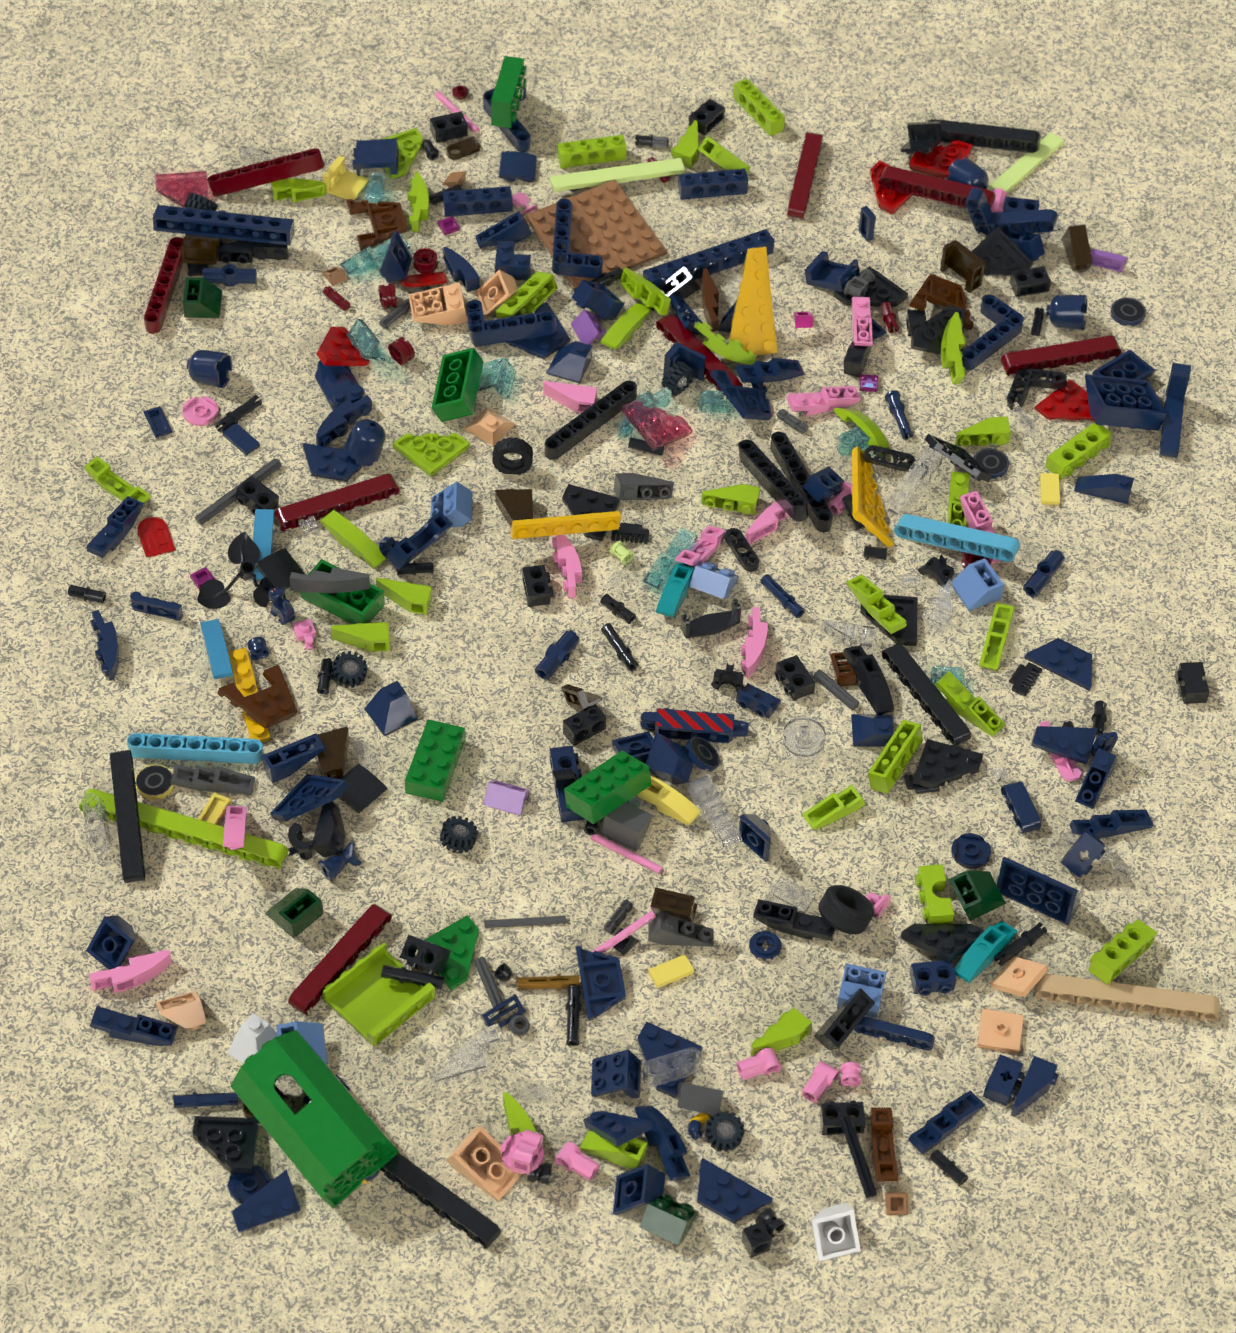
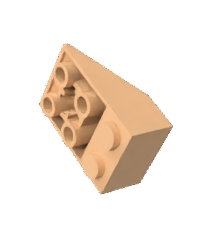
[408,282,468,325]

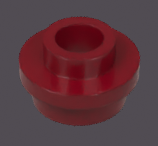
[452,85,469,99]

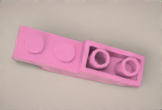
[852,297,873,346]
[786,386,861,416]
[960,491,1000,565]
[552,535,582,598]
[741,607,768,678]
[223,806,247,850]
[89,950,172,993]

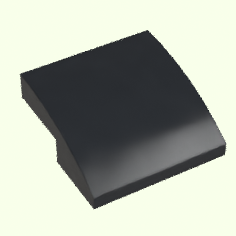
[256,548,305,590]
[339,763,388,814]

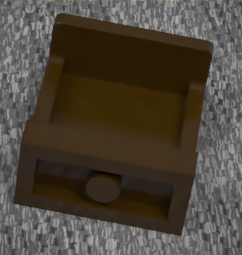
[181,234,222,265]
[940,239,985,293]
[650,887,697,922]

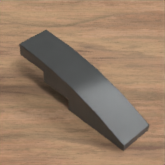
[290,568,370,593]
[170,764,255,795]

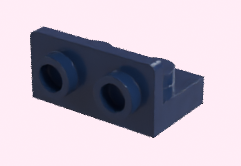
[736,683,781,718]

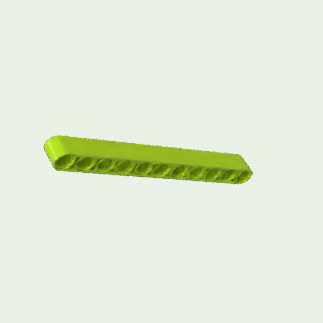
[79,789,289,869]

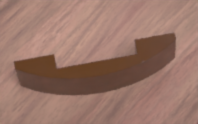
[870,1107,898,1181]

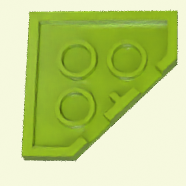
[382,128,423,179]
[393,433,470,477]

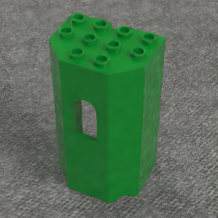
[230,1030,399,1208]

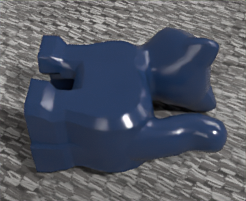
[268,588,296,625]

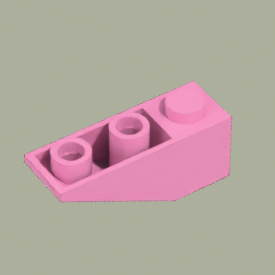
[543,381,597,413]

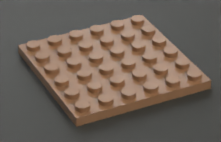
[526,180,667,288]

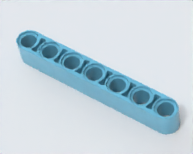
[894,514,1021,562]
[127,733,263,764]

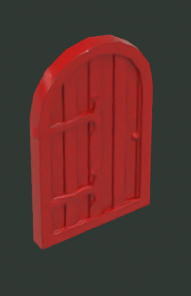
[400,271,447,287]
[137,517,175,558]

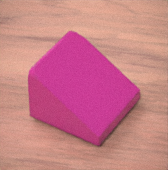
[794,312,813,328]

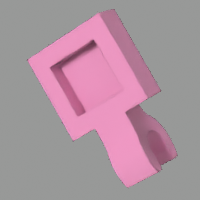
[293,619,316,650]

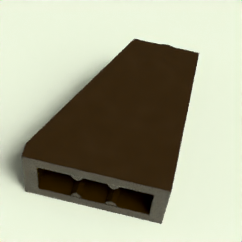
[1061,225,1092,273]
[495,489,533,528]
[315,726,349,779]

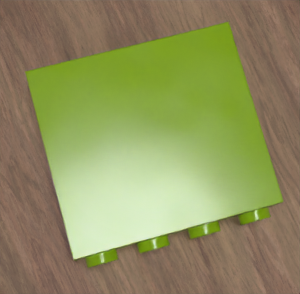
[323,942,435,1047]

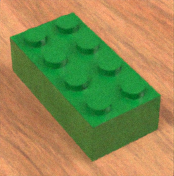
[491,56,527,128]
[431,348,484,422]
[300,559,385,624]
[405,719,466,802]
[564,750,651,824]

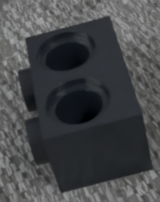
[688,98,725,136]
[429,111,468,143]
[1010,266,1051,297]
[236,475,279,515]
[522,565,554,607]
[774,655,815,701]
[563,704,606,746]
[400,934,451,975]
[819,1100,866,1135]

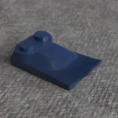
[1092,350,1155,380]
[315,360,365,411]

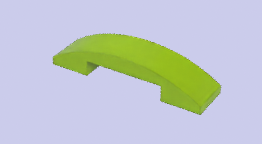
[833,408,890,455]
[84,456,152,504]

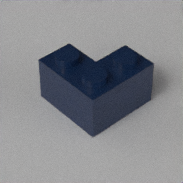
[495,241,531,281]
[572,280,625,321]

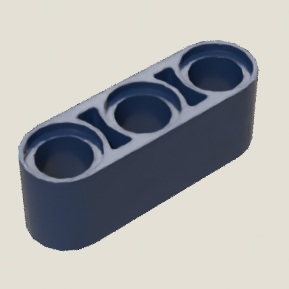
[1001,781,1041,834]

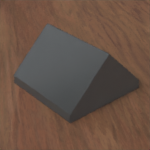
[602,802,654,851]

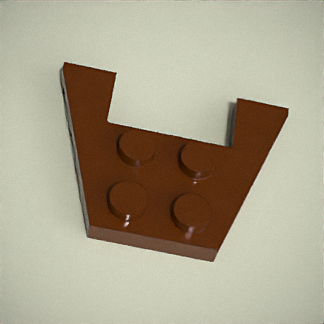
[347,199,407,251]
[909,273,974,329]
[217,665,298,729]

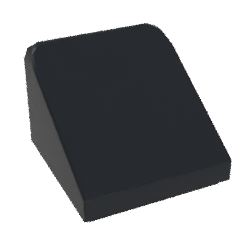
[552,769,575,789]
[613,927,639,955]

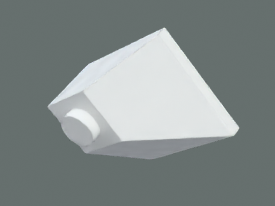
[228,1013,277,1064]
[811,1203,861,1261]

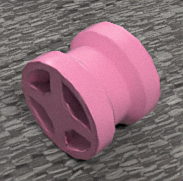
[840,1062,861,1086]

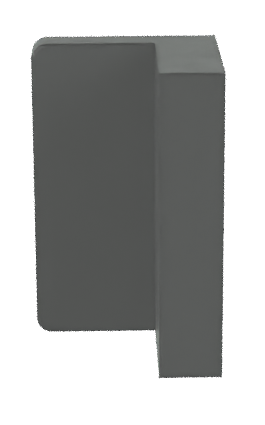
[677,1082,723,1115]

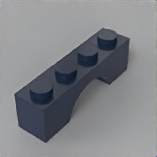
[386,511,453,571]

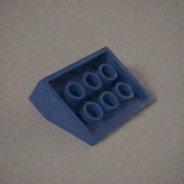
[1085,374,1167,431]
[997,857,1081,926]

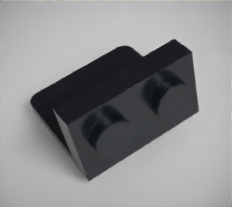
[900,121,943,154]

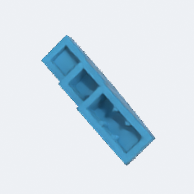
[251,509,274,580]
[200,619,233,679]

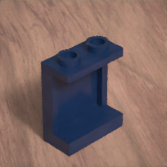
[352,138,399,176]
[805,251,860,293]

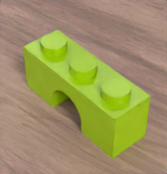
[915,864,954,924]

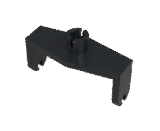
[680,599,741,639]

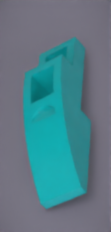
[656,562,695,618]
[954,921,1018,983]

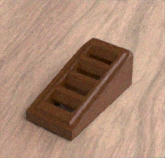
[830,652,856,687]

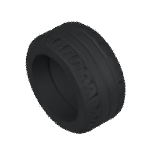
[818,885,874,934]

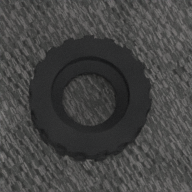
[492,437,533,475]

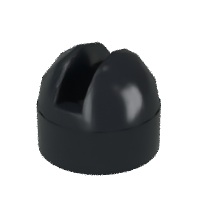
[494,963,513,982]

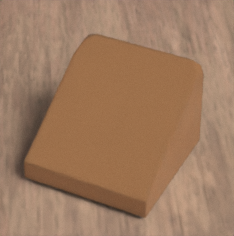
[443,171,466,187]
[322,266,347,286]
[884,1192,908,1215]

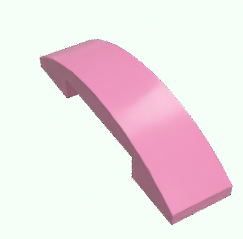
[675,525,726,566]

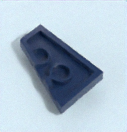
[669,294,704,336]
[1031,726,1098,765]
[583,1111,653,1147]
[231,1169,301,1233]

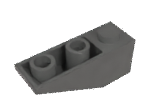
[613,473,674,500]
[648,912,714,947]

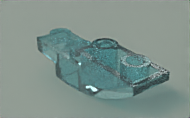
[340,233,410,277]
[617,387,671,439]
[642,527,698,591]

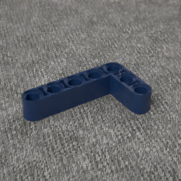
[483,85,530,152]
[965,188,1058,236]
[552,198,603,278]
[962,294,1024,371]
[466,300,557,346]
[1159,363,1191,458]

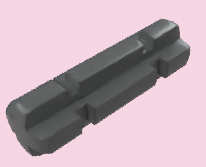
[777,409,809,434]
[604,899,633,934]

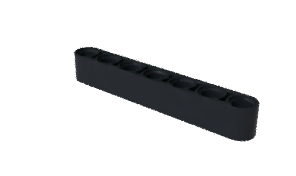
[928,119,1041,153]
[544,380,637,460]
[770,432,833,533]
[738,439,808,522]
[882,643,971,746]
[110,749,146,884]
[380,1153,502,1249]

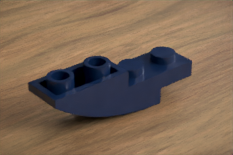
[316,395,372,446]
[86,496,144,558]
[90,610,119,681]
[90,1006,178,1046]
[634,1105,690,1181]

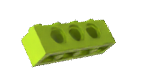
[733,78,785,136]
[557,135,627,168]
[495,271,558,319]
[1045,422,1112,479]
[868,720,923,794]
[1088,919,1158,985]

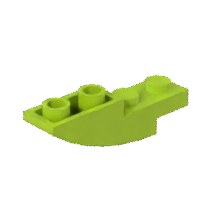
[407,172,429,232]
[941,312,966,384]
[694,321,757,365]
[947,471,970,527]
[935,671,1006,737]

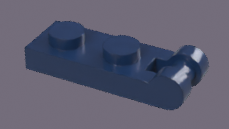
[130,591,183,621]

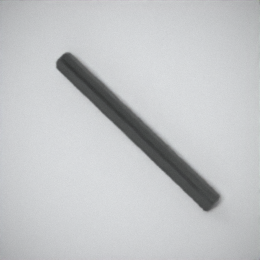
[195,459,282,525]

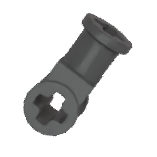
[844,269,875,297]

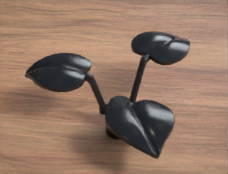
[197,531,286,609]

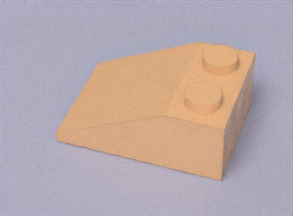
[445,1125,522,1201]

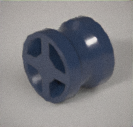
[247,637,269,660]

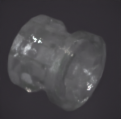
[298,516,319,538]

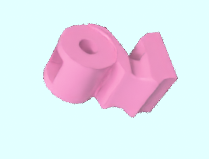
[511,1129,543,1175]

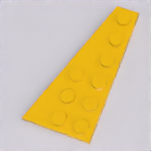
[725,247,777,360]
[852,446,895,547]

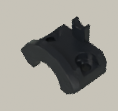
[918,554,955,587]
[711,663,744,692]
[288,823,312,860]

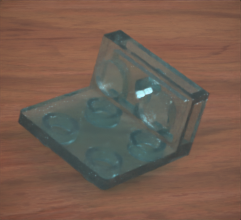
[347,319,390,362]
[478,357,516,398]

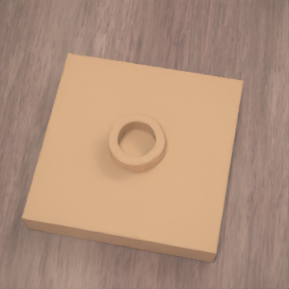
[991,956,1048,997]
[977,1009,1024,1054]

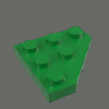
[424,915,479,991]

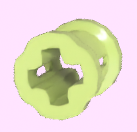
[610,541,634,565]

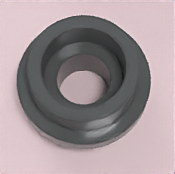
[509,1015,530,1036]

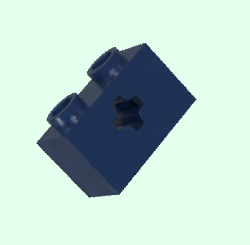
[1061,829,1105,878]
[983,1054,1025,1106]

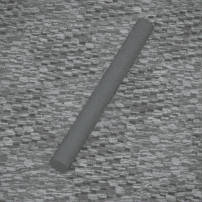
[484,916,566,928]

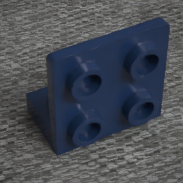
[663,342,706,382]
[591,1049,641,1098]

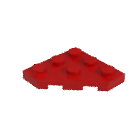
[909,140,973,179]
[870,160,912,215]
[316,326,370,366]
[1034,379,1094,421]

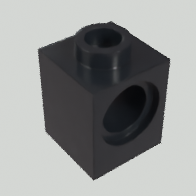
[906,310,926,336]
[741,1222,772,1258]

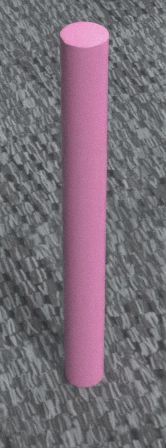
[435,91,479,133]
[591,833,663,874]
[592,910,656,953]

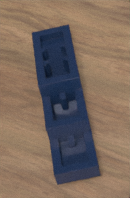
[735,358,805,383]
[1069,809,1153,841]
[908,1090,985,1154]

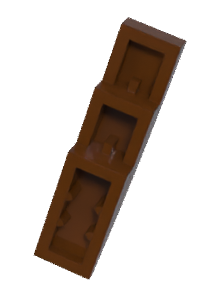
[702,269,719,332]

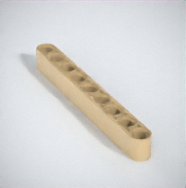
[1035,974,1219,1022]

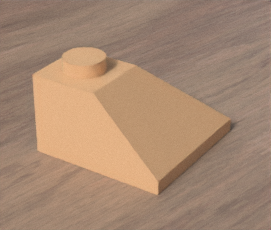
[476,270,518,317]
[464,407,515,446]
[155,991,207,1030]

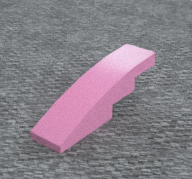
[746,501,788,544]

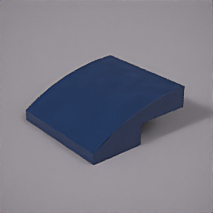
[498,151,537,183]

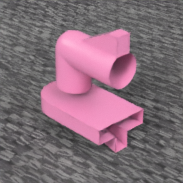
[866,892,891,919]

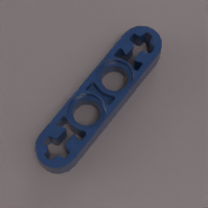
[854,1016,935,1051]

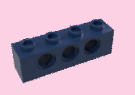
[678,169,748,200]
[443,186,513,217]
[549,746,585,822]

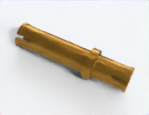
[517,974,580,990]

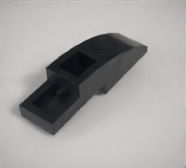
[217,240,288,264]
[842,645,894,715]
[753,899,836,941]

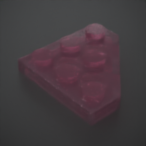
[155,171,209,208]
[621,400,693,451]

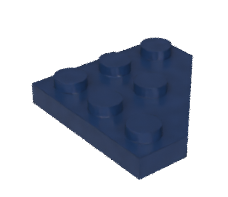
[270,774,349,821]
[637,1022,703,1098]

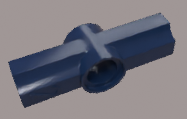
[203,264,257,287]
[1023,550,1065,597]
[535,630,580,680]

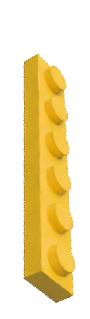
[510,511,621,539]
[228,648,270,743]

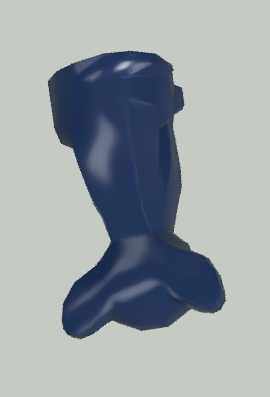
[318,842,362,880]

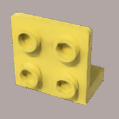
[322,155,369,202]

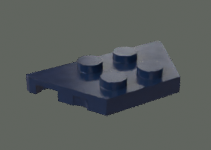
[303,443,362,482]
[1024,638,1092,691]
[575,946,626,1021]
[697,1158,773,1224]

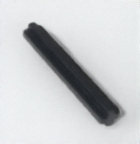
[840,1115,877,1198]

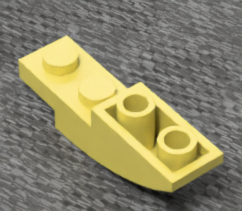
[636,775,701,826]

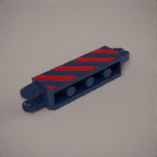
[640,708,749,743]

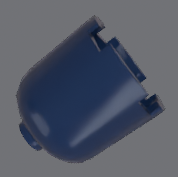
[945,157,989,189]
[1046,294,1087,330]
[187,350,232,388]
[344,419,386,466]

